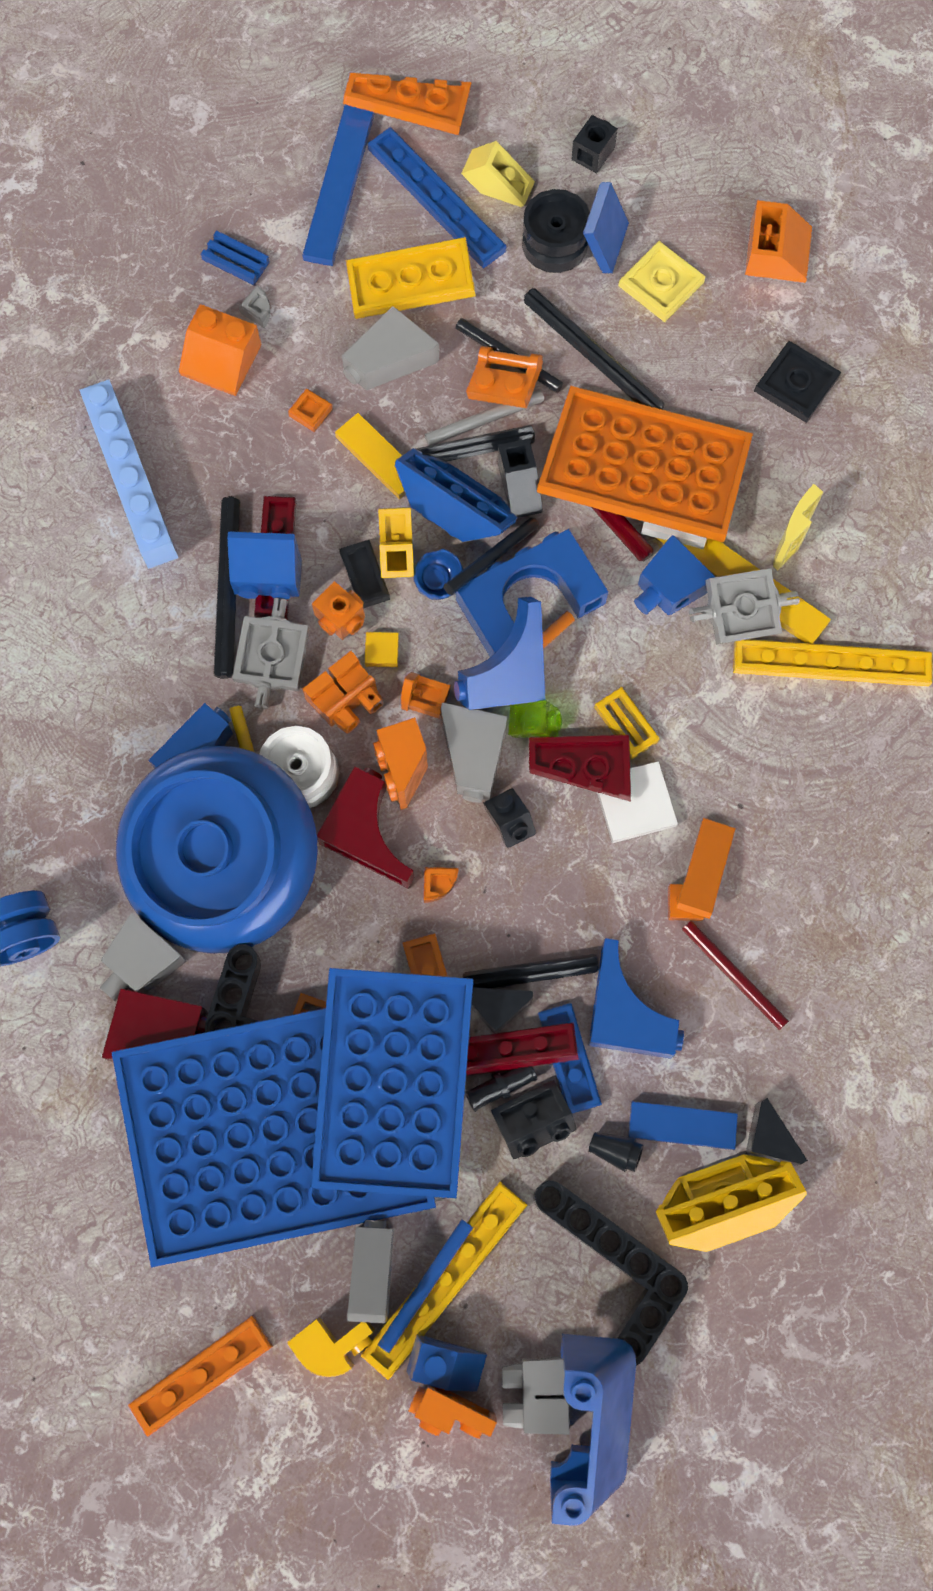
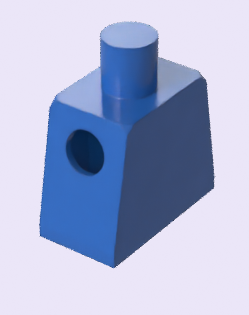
[634,535,715,615]

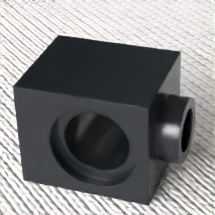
[571,115,618,174]

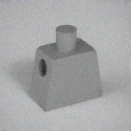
[99,913,187,1001]

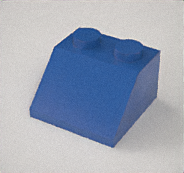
[227,532,302,600]

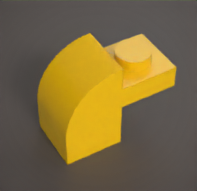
[378,507,414,578]
[287,1317,375,1377]

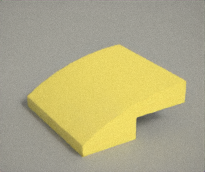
[773,484,823,571]

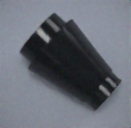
[588,1131,644,1173]

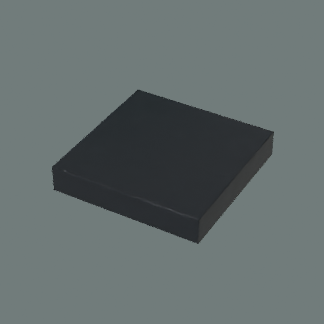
[754,341,841,423]

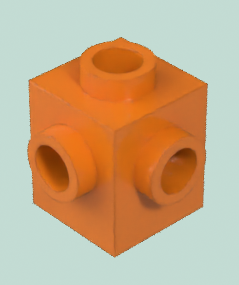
[312,581,365,640]

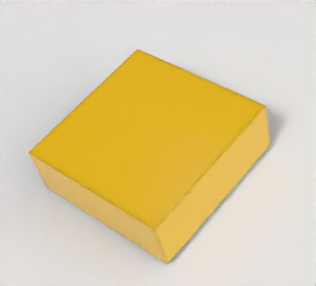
[365,632,399,667]

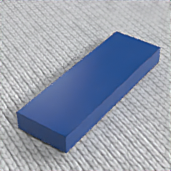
[538,1003,602,1114]
[628,1101,738,1150]

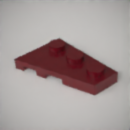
[529,735,631,802]

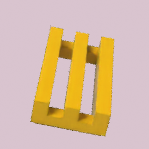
[594,687,660,759]

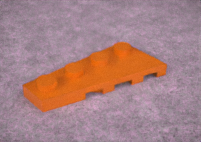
[343,72,472,135]

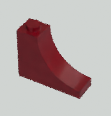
[317,766,415,889]

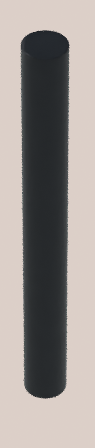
[455,318,563,393]
[444,517,539,595]

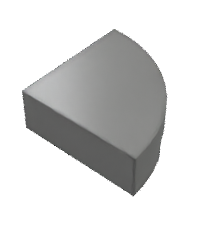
[239,285,271,329]

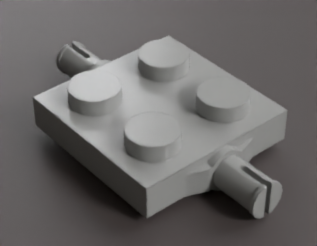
[689,568,799,645]
[232,598,310,709]

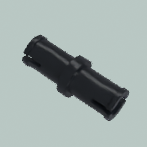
[465,1066,537,1112]

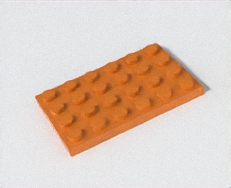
[537,386,753,543]

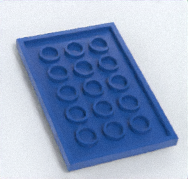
[311,968,473,1199]

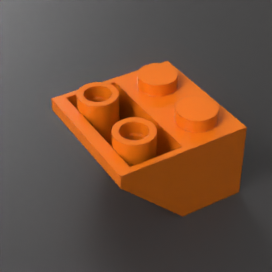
[745,200,812,283]
[373,717,428,810]

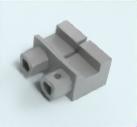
[502,1356,569,1435]

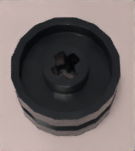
[522,189,590,273]

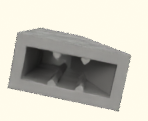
[342,306,439,390]
[441,703,508,803]
[347,1220,394,1323]

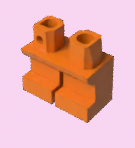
[302,651,384,734]

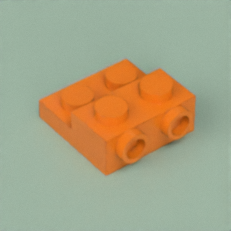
[408,1385,497,1439]

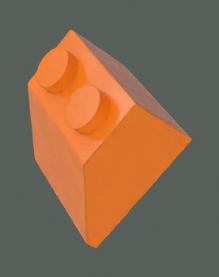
[179,304,262,396]

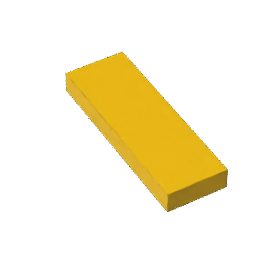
[335,413,406,499]

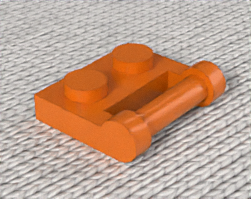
[466,346,543,408]

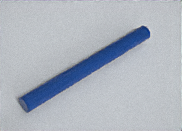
[378,1219,474,1353]

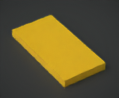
[346,237,476,319]

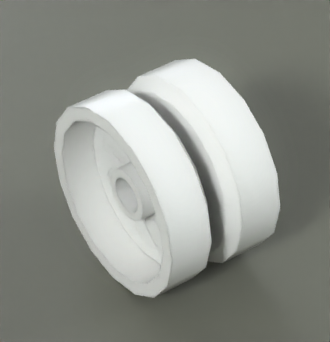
[259,726,340,808]

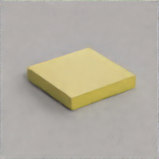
[619,241,706,322]

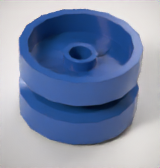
[0,890,61,967]

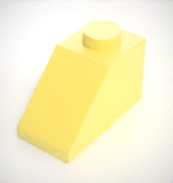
[461,141,535,207]

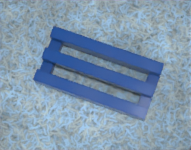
[201,230,270,285]

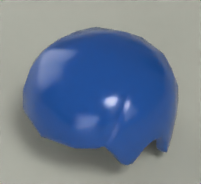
[413,549,463,600]

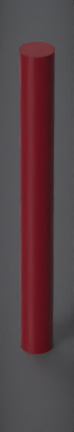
[681,920,789,1030]

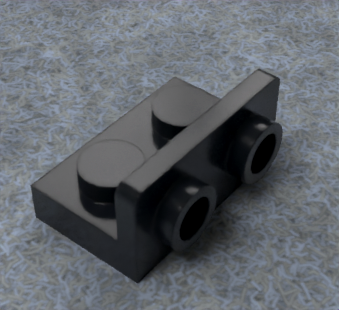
[491,1080,576,1160]

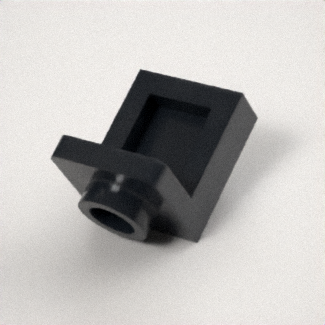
[483,788,536,848]

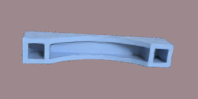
[79,379,178,569]

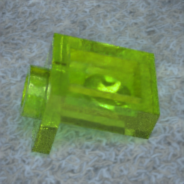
[508,700,562,738]

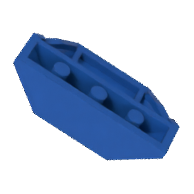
[395,448,517,542]

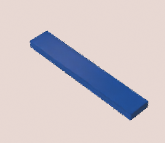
[302,104,375,267]
[368,127,507,269]

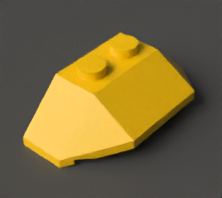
[656,1154,807,1252]

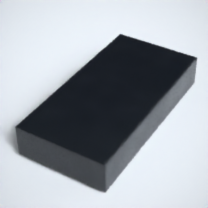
[339,539,390,608]

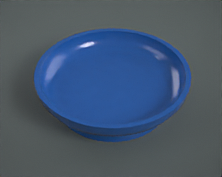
[116,746,318,954]

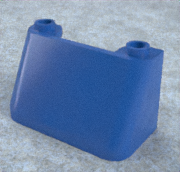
[550,1334,636,1526]

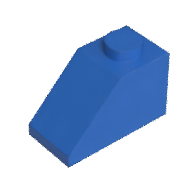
[406,1334,487,1392]

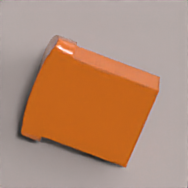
[401,672,451,719]

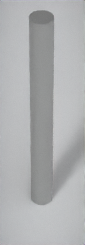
[425,390,544,446]

